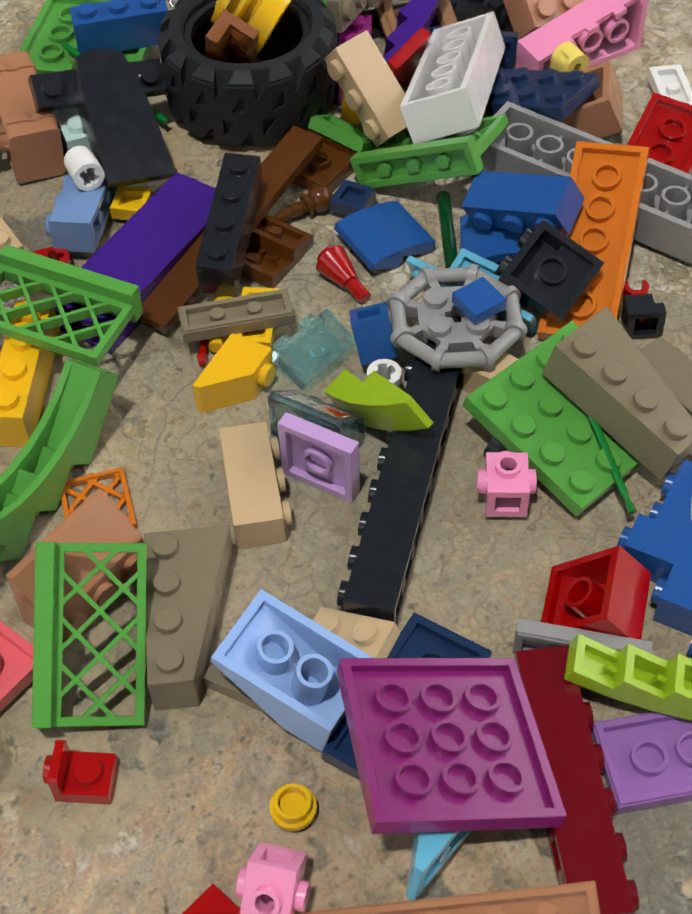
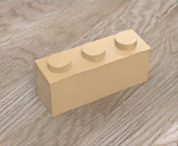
[324,30,407,147]
[219,421,292,550]

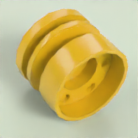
[210,0,292,54]

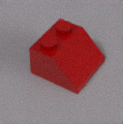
[541,545,651,640]

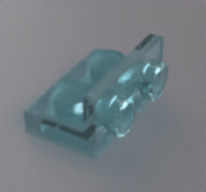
[271,308,355,390]

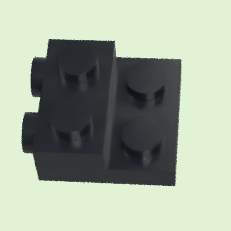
[495,220,604,324]

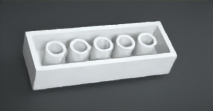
[400,11,505,144]

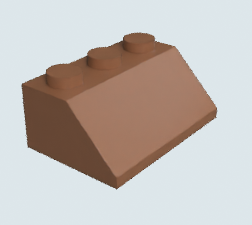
[6,488,144,643]

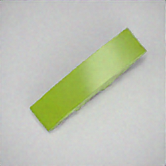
[564,634,692,721]

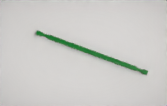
[586,414,637,515]

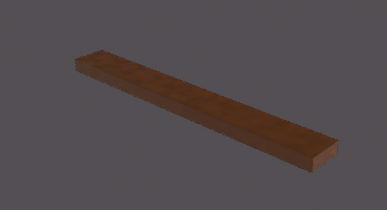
[138,126,323,334]

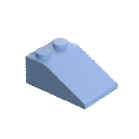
[210,589,373,752]

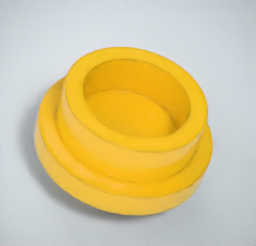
[269,783,317,831]

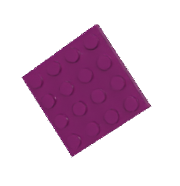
[336,658,567,834]

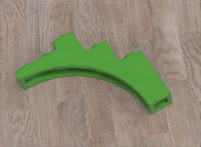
[0,359,119,565]

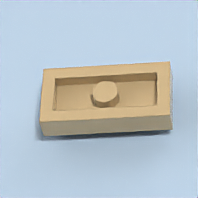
[313,607,400,658]

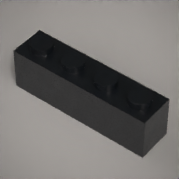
[195,153,263,297]

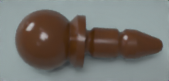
[273,185,333,222]

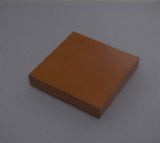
[293,129,357,192]

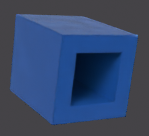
[350,301,399,366]

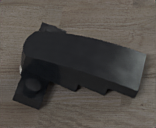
[28,48,174,189]

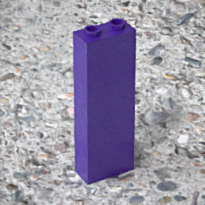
[51,172,215,355]

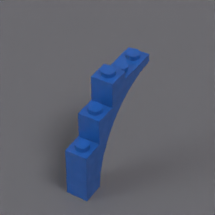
[617,459,692,658]

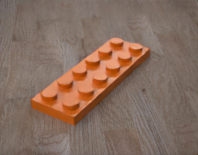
[537,141,649,340]

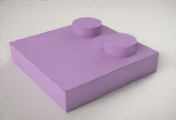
[278,412,360,503]

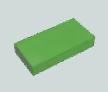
[308,114,376,152]

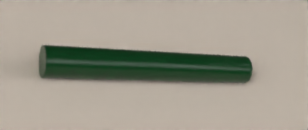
[436,191,458,268]

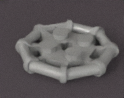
[386,264,528,372]

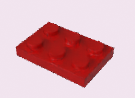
[627,92,692,174]

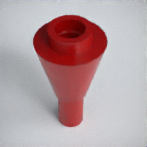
[316,245,371,304]

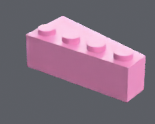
[515,0,649,70]

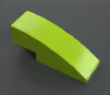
[324,369,434,431]

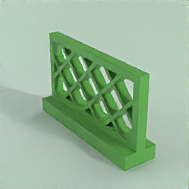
[350,114,509,188]
[0,244,143,366]
[32,542,147,728]

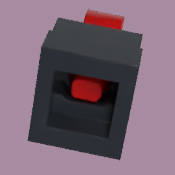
[620,280,667,339]

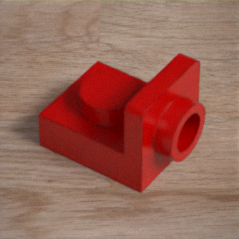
[43,740,119,805]

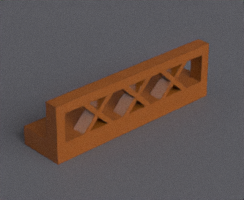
[205,9,259,64]

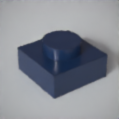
[330,179,376,216]

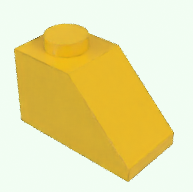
[192,333,276,413]

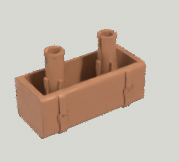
[0,51,66,183]

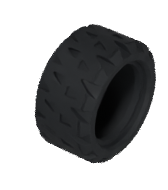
[157,0,338,147]

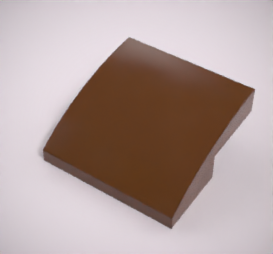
[242,215,314,288]

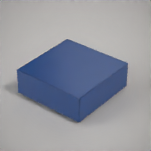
[452,277,507,325]

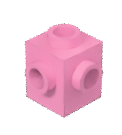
[477,451,537,517]
[235,842,311,914]

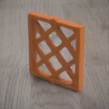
[61,467,138,529]

